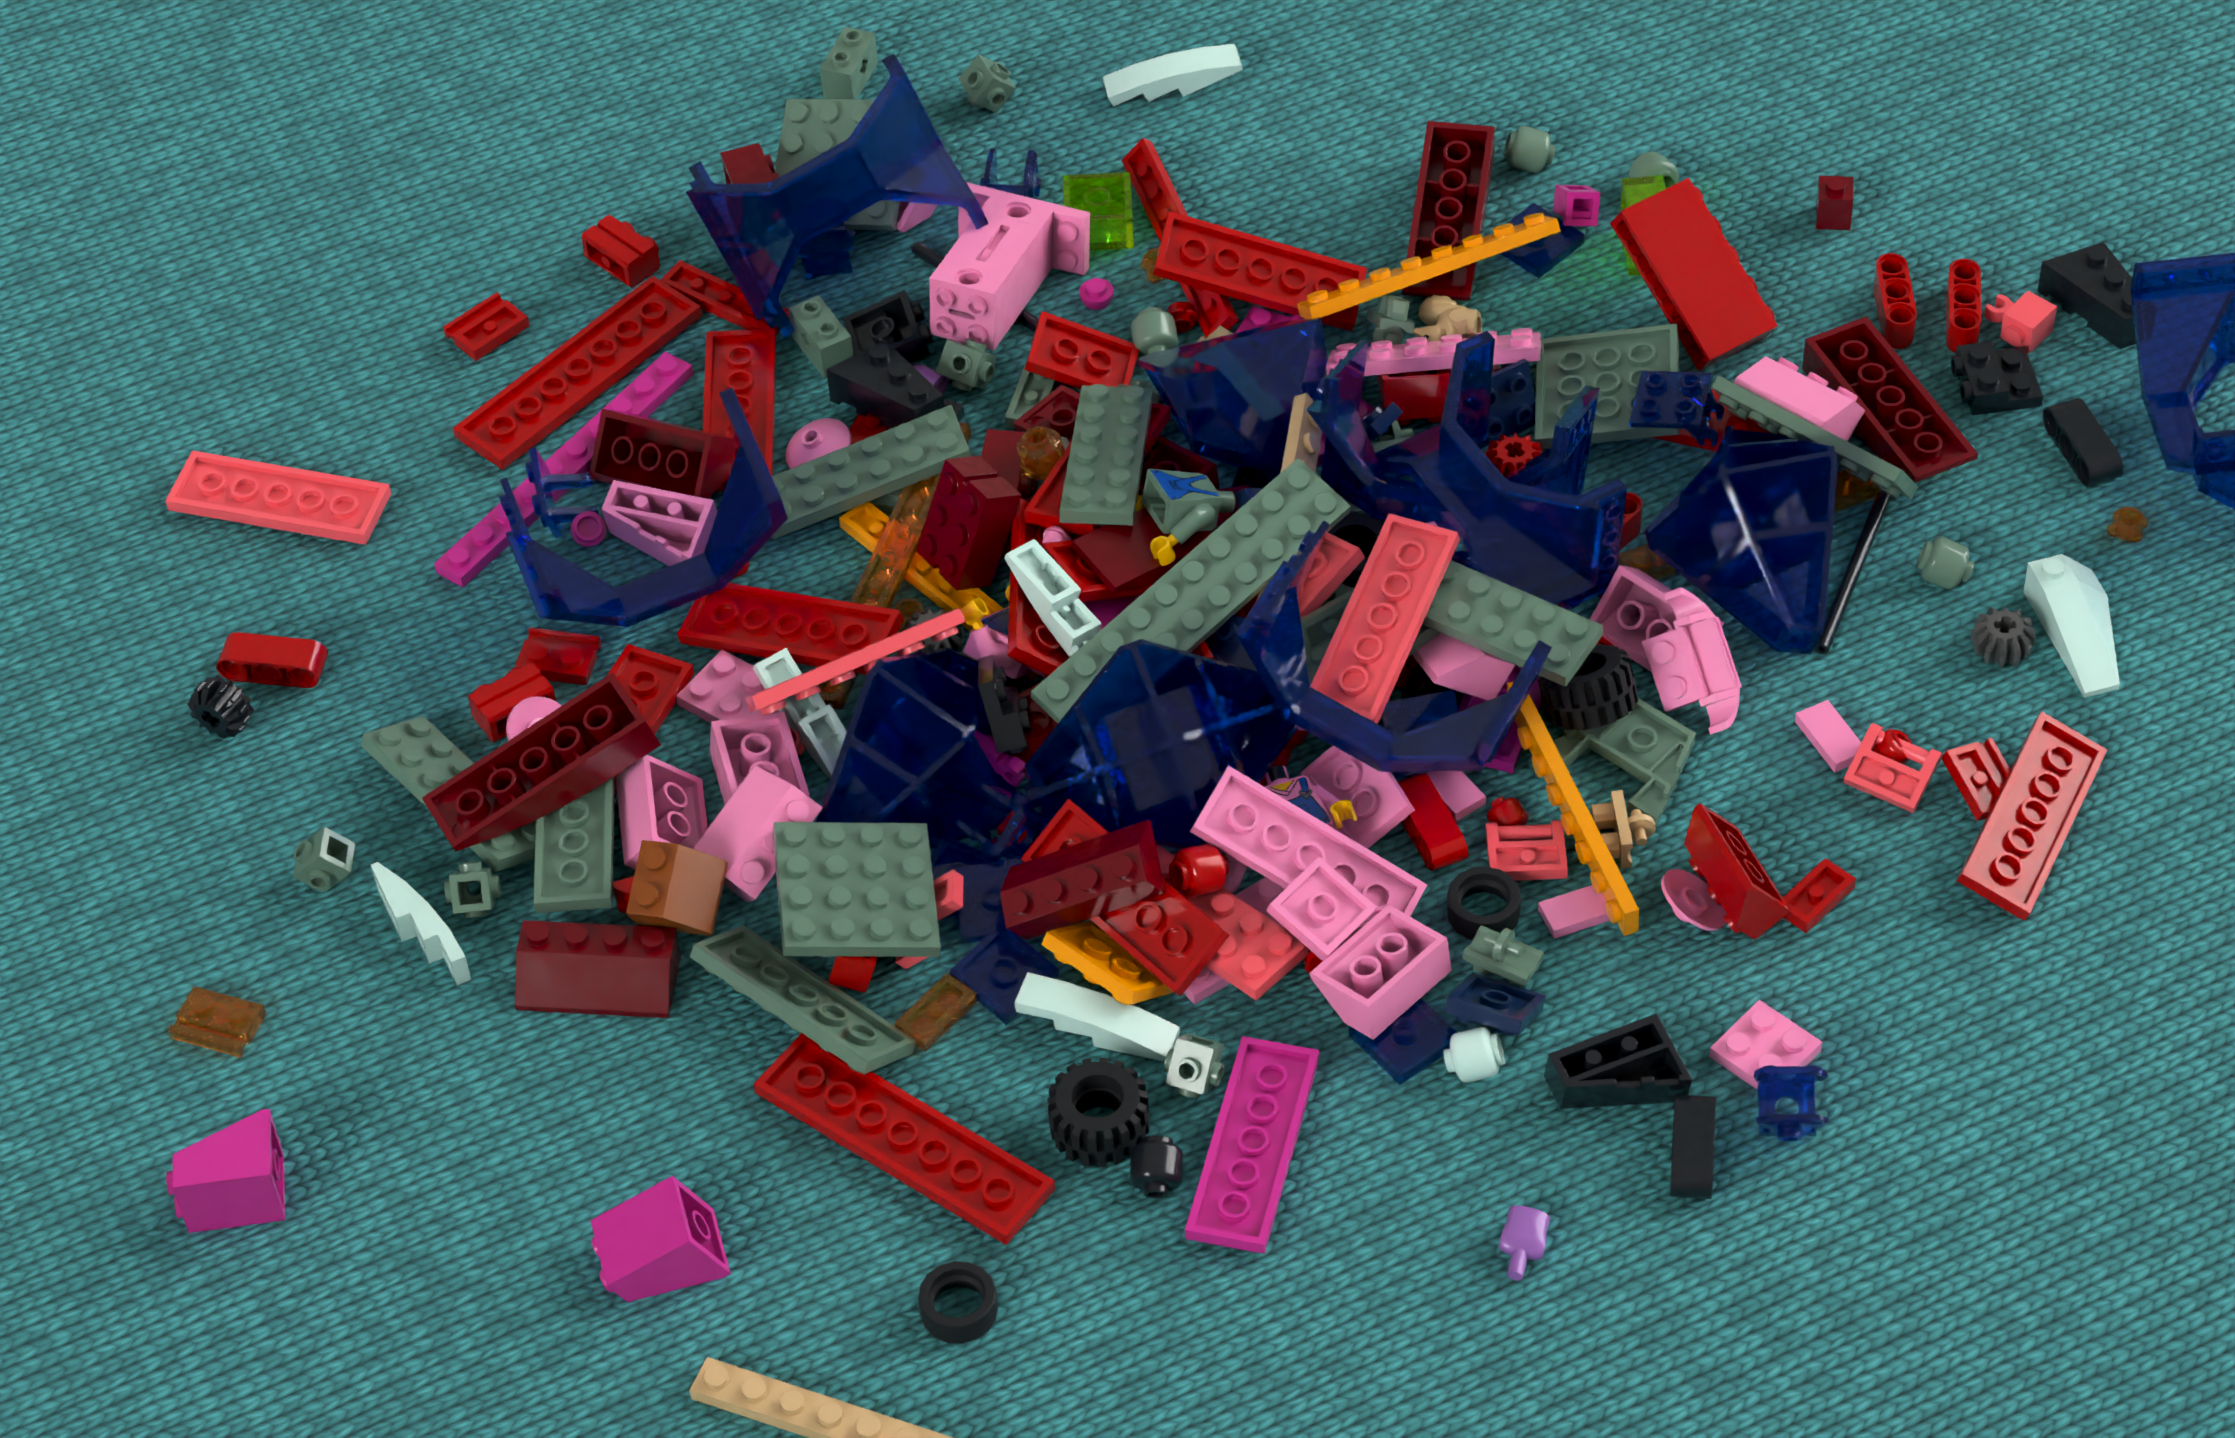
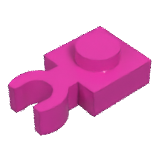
[964,729,1027,787]

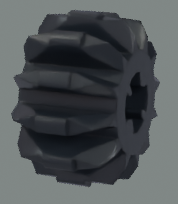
[187,675,254,739]

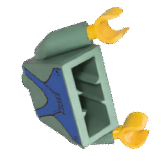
[1136,469,1235,566]

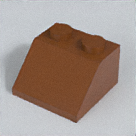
[626,840,728,936]

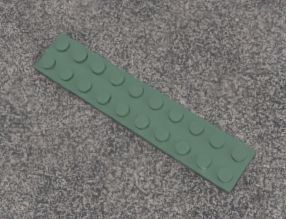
[1031,458,1351,748]

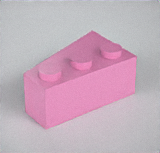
[601,480,721,582]

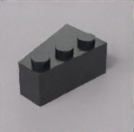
[2037,242,2157,349]
[826,340,945,429]
[1544,1013,1692,1109]

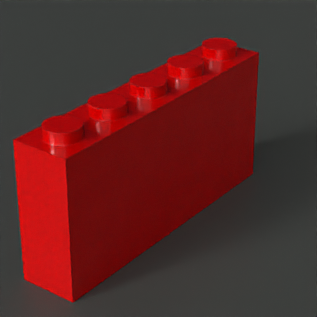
[1610,178,1778,372]

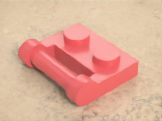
[1844,723,1943,814]
[1485,820,1568,881]

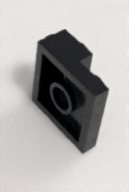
[843,290,934,363]
[1951,341,2043,415]
[978,655,1032,754]

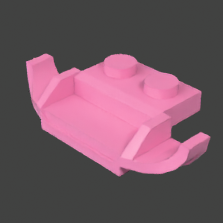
[1642,587,1742,735]

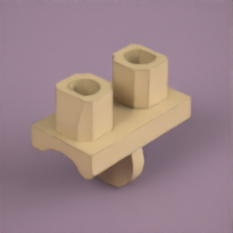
[1591,790,1656,869]

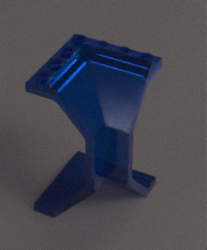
[686,53,989,338]
[2130,253,2235,510]
[1359,331,1627,610]
[1306,340,1600,539]
[498,387,788,627]
[1236,520,1552,772]

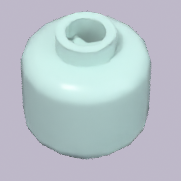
[1443,1027,1505,1083]

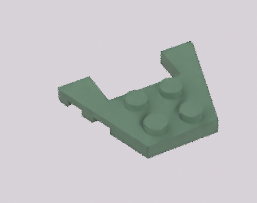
[1553,698,1696,826]

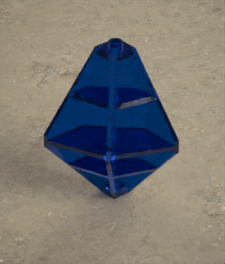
[1137,317,1328,479]
[1645,425,1838,655]
[1024,639,1298,849]
[816,647,1019,849]

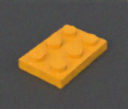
[1041,920,1173,1005]

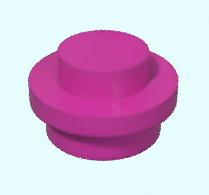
[1079,278,1114,310]
[571,511,607,547]

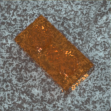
[895,973,977,1051]

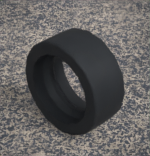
[1447,867,1521,940]
[918,1261,998,1344]

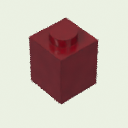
[1816,176,1854,230]

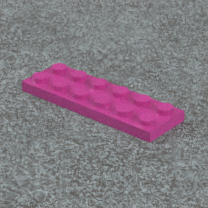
[1185,1036,1320,1254]

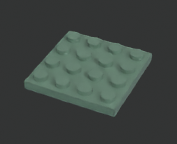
[775,99,916,231]
[1535,323,1679,449]
[772,822,941,957]

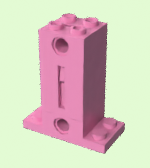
[929,181,1090,351]

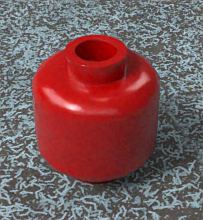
[1169,843,1229,898]

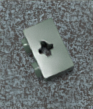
[820,27,878,99]
[788,295,854,379]

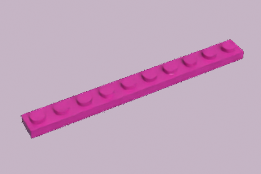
[434,351,693,588]

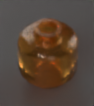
[1016,426,1065,480]

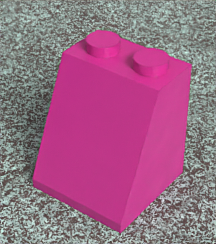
[166,1109,285,1233]
[590,1176,731,1302]

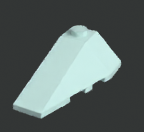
[2023,554,2120,698]

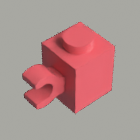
[1984,291,2057,354]

